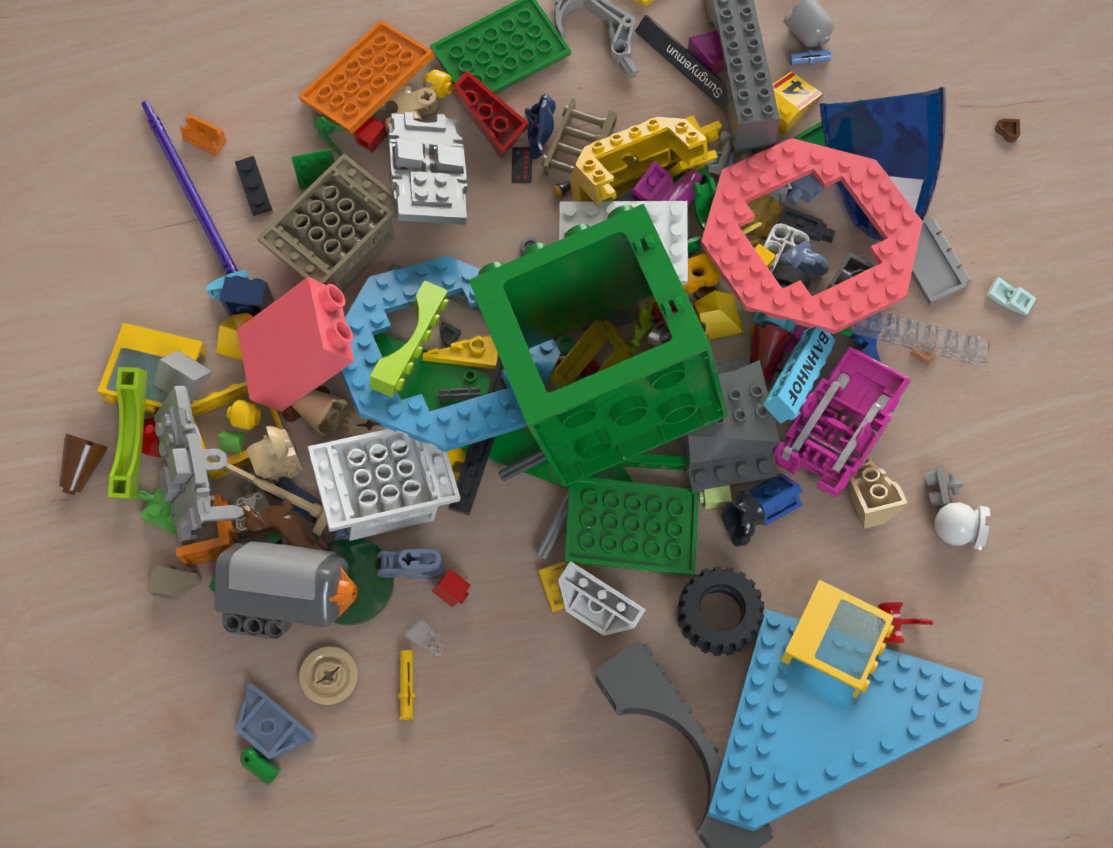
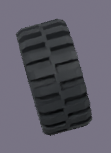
[677,566,765,656]

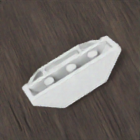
[558,561,646,636]

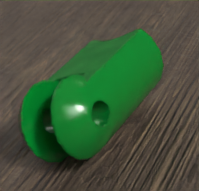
[240,748,281,785]

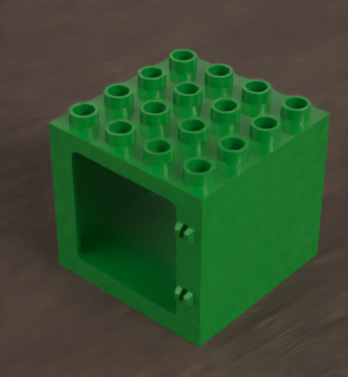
[469,203,728,487]

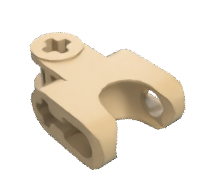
[380,86,439,133]

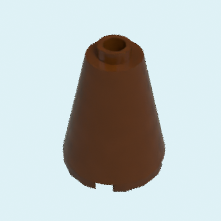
[59,433,108,496]

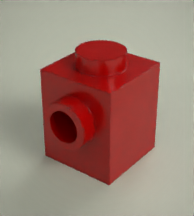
[354,117,387,153]
[432,569,471,607]

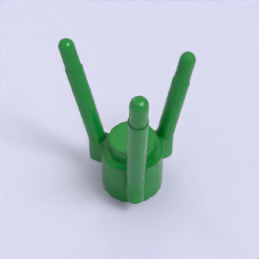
[314,115,357,156]

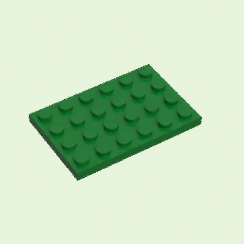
[430,0,571,94]
[563,477,699,577]

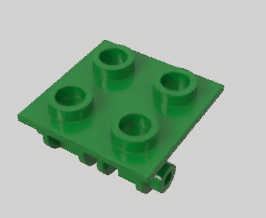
[291,149,335,190]

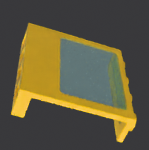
[97,323,207,414]
[781,580,894,699]

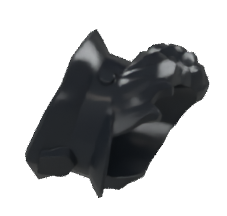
[721,490,765,547]

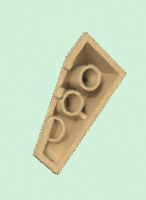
[840,446,908,529]

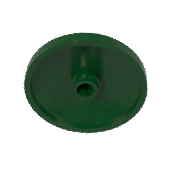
[326,538,394,626]

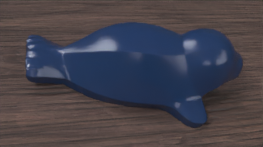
[525,94,556,159]

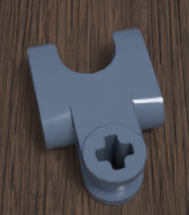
[377,549,445,579]

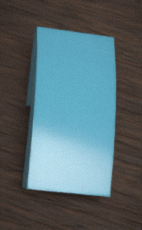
[206,270,251,300]

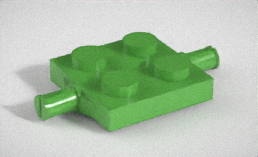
[138,487,206,538]

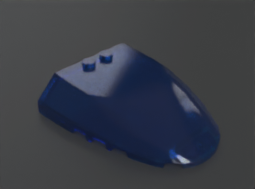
[820,87,946,241]

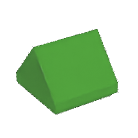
[218,431,245,454]

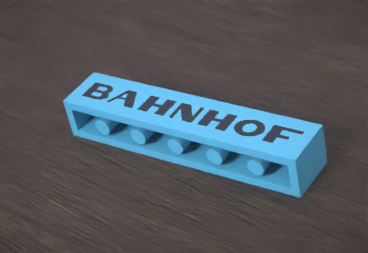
[763,326,836,424]

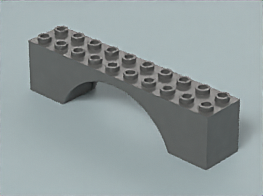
[704,0,780,152]
[593,640,773,848]

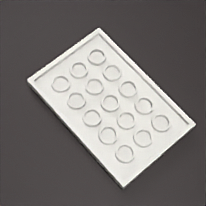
[559,201,688,284]

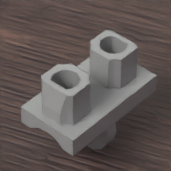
[925,465,964,506]

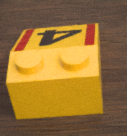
[772,71,822,135]

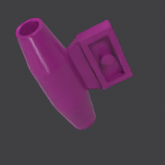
[631,161,702,207]

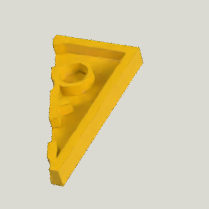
[422,335,498,369]

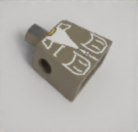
[234,483,275,539]

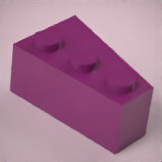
[687,30,725,75]

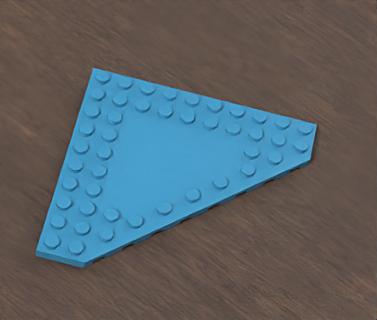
[707,609,984,832]

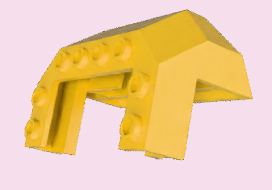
[570,117,708,206]

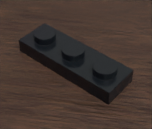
[235,156,272,216]

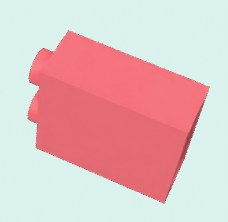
[237,277,354,412]

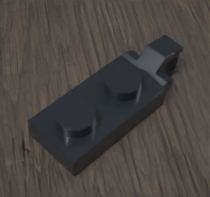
[777,207,836,243]

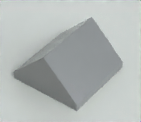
[152,350,213,403]

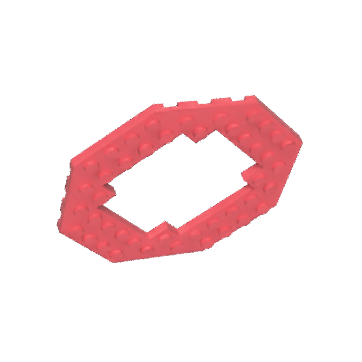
[701,138,923,334]

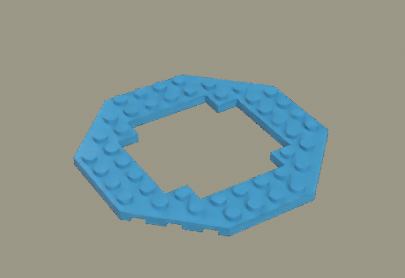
[340,256,560,452]

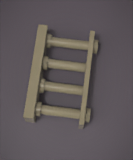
[541,99,617,176]

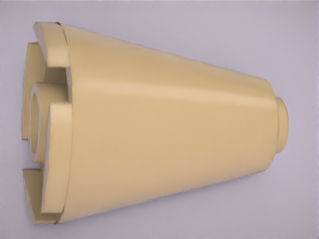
[291,390,348,437]

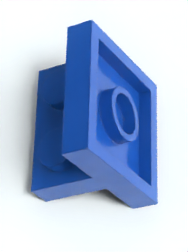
[748,473,803,526]

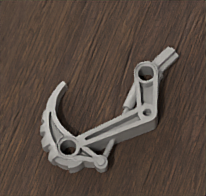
[554,0,639,78]

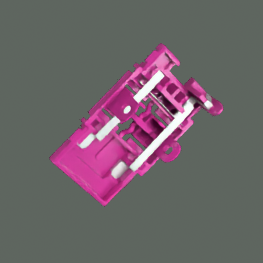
[774,346,911,498]

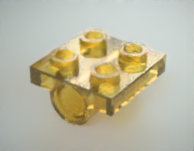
[740,194,783,240]

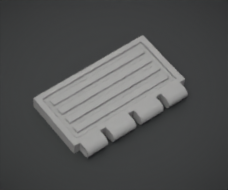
[911,218,972,305]

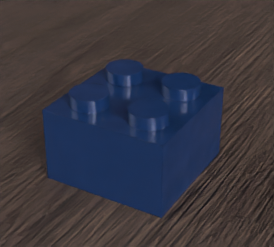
[220,276,274,317]

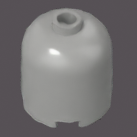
[783,0,834,48]

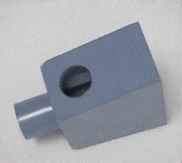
[786,173,826,205]

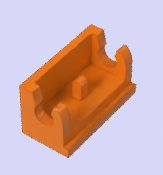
[180,113,227,157]

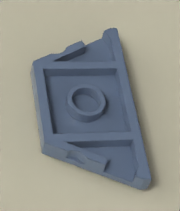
[235,682,317,760]

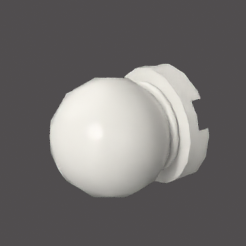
[935,502,990,551]

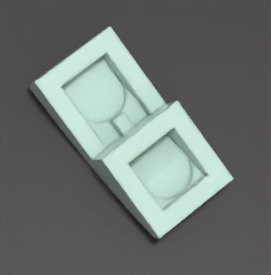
[986,277,1036,316]

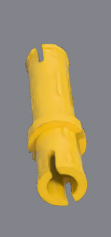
[397,650,416,720]

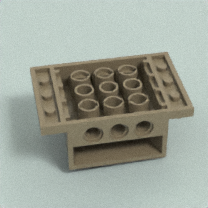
[257,154,397,292]

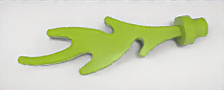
[628,296,661,355]

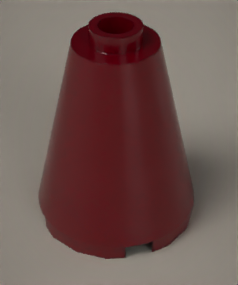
[750,323,792,382]

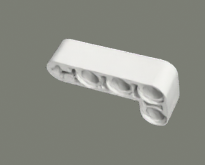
[764,223,809,273]

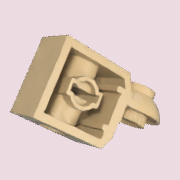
[247,426,304,485]

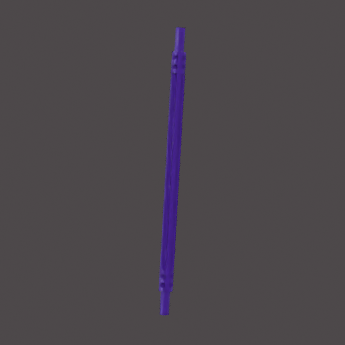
[141,101,239,275]

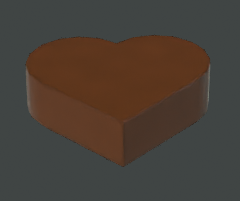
[995,118,1020,143]

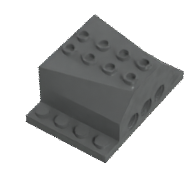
[679,357,780,493]

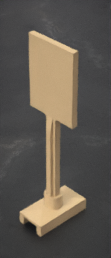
[207,456,327,537]

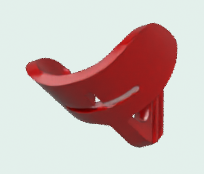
[877,602,934,643]

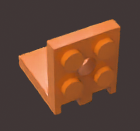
[175,494,239,567]

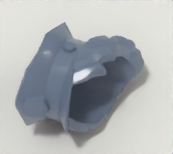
[777,241,829,279]

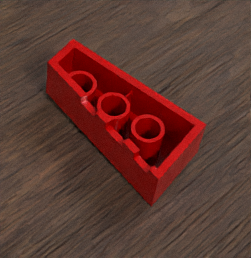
[453,71,529,159]

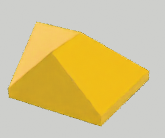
[694,291,744,341]
[216,313,253,361]

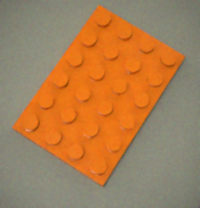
[298,20,435,135]

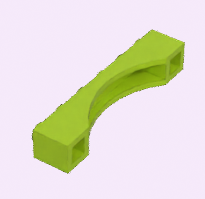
[369,281,449,398]
[108,367,148,500]

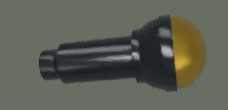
[553,181,571,197]

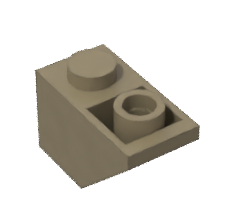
[147,564,202,600]

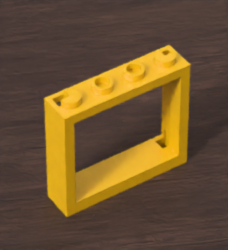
[550,319,634,390]
[190,381,284,481]

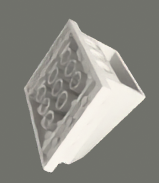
[307,429,460,541]

